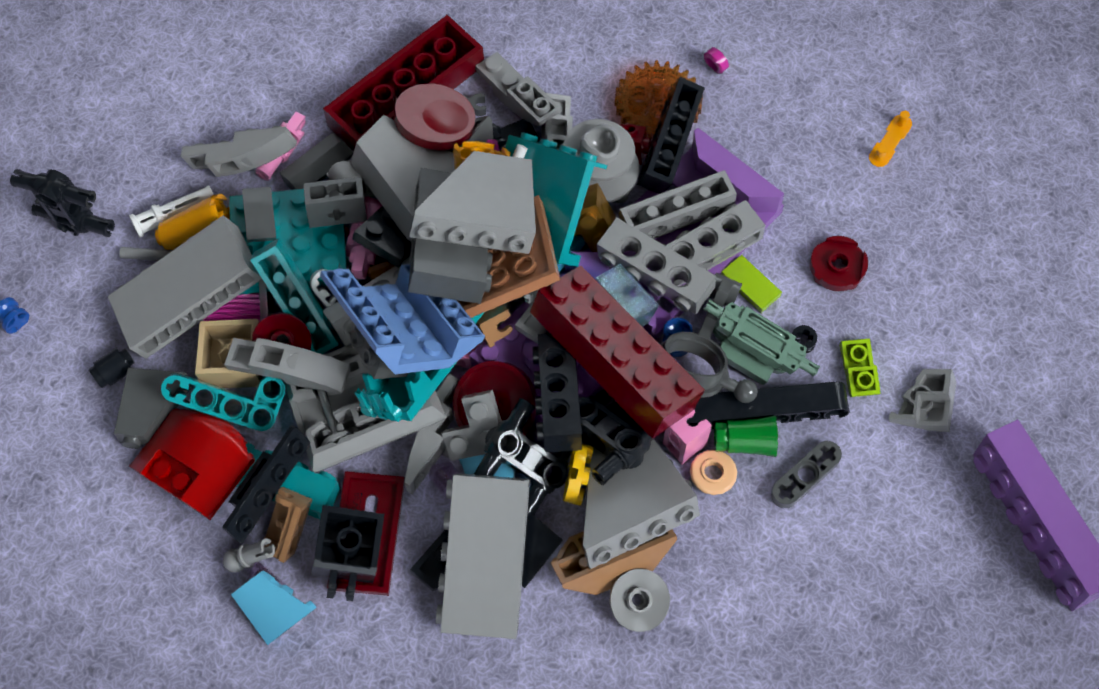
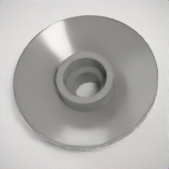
[609,569,670,632]

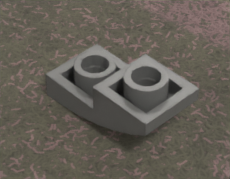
[242,187,276,243]

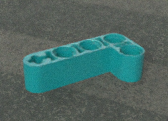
[161,373,285,431]

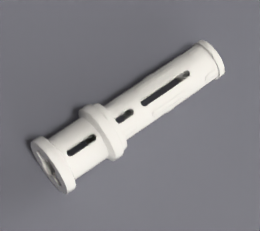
[129,185,214,238]

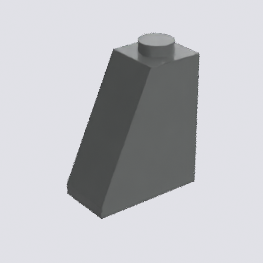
[114,368,192,449]

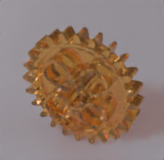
[614,60,703,139]

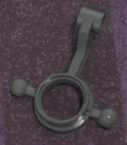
[660,272,758,403]

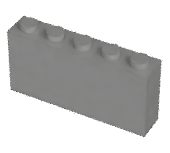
[108,215,262,359]
[436,473,530,639]

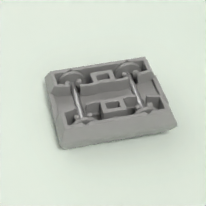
[283,344,446,473]

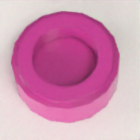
[704,47,729,74]

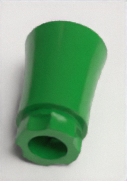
[714,416,778,457]

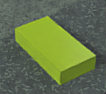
[721,255,782,313]

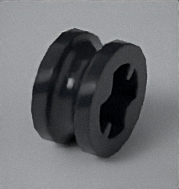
[792,325,818,353]

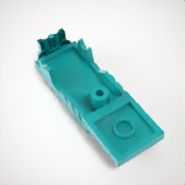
[355,312,485,422]

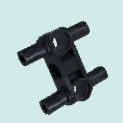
[10,169,115,237]
[579,388,655,485]
[474,398,573,516]

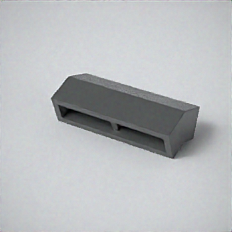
[280,133,353,190]

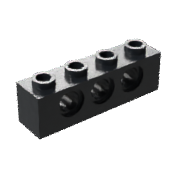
[636,77,705,194]
[532,334,582,452]

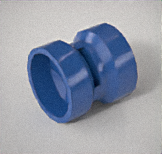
[662,317,693,357]

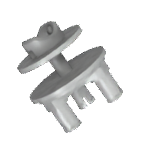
[562,119,639,203]

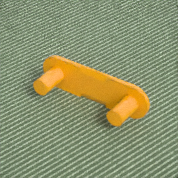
[869,110,912,167]

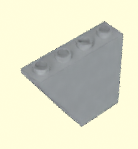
[351,114,455,242]
[409,151,536,254]
[583,439,700,569]

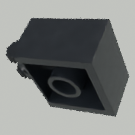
[311,505,385,601]

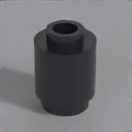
[88,347,135,388]

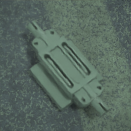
[703,299,820,385]

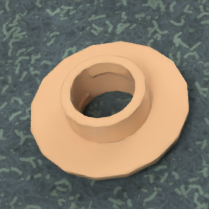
[690,450,737,495]

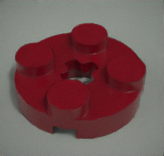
[810,236,868,291]

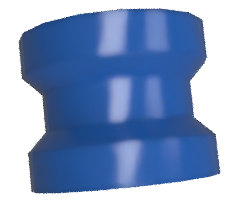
[0,297,30,334]

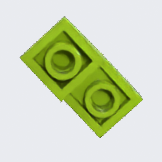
[839,338,881,397]

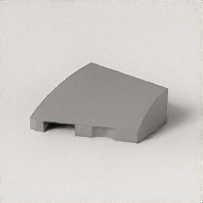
[889,369,956,432]

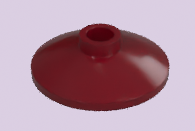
[252,313,312,350]

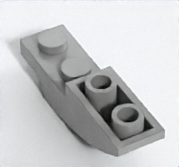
[476,52,562,126]
[181,126,297,177]
[224,338,351,394]

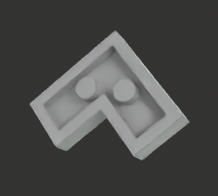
[442,389,507,461]

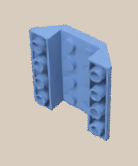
[320,264,485,375]

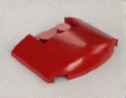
[129,408,255,520]

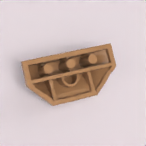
[551,529,677,595]

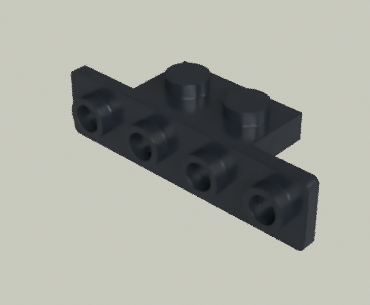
[222,426,310,543]

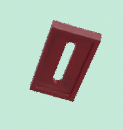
[327,471,405,596]

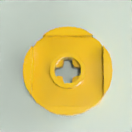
[563,444,593,506]

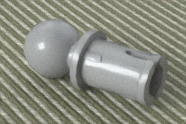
[223,538,275,573]

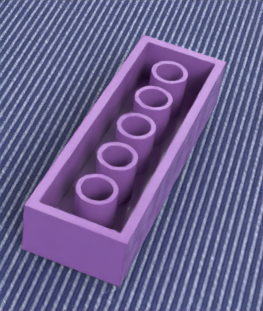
[973,419,1099,611]

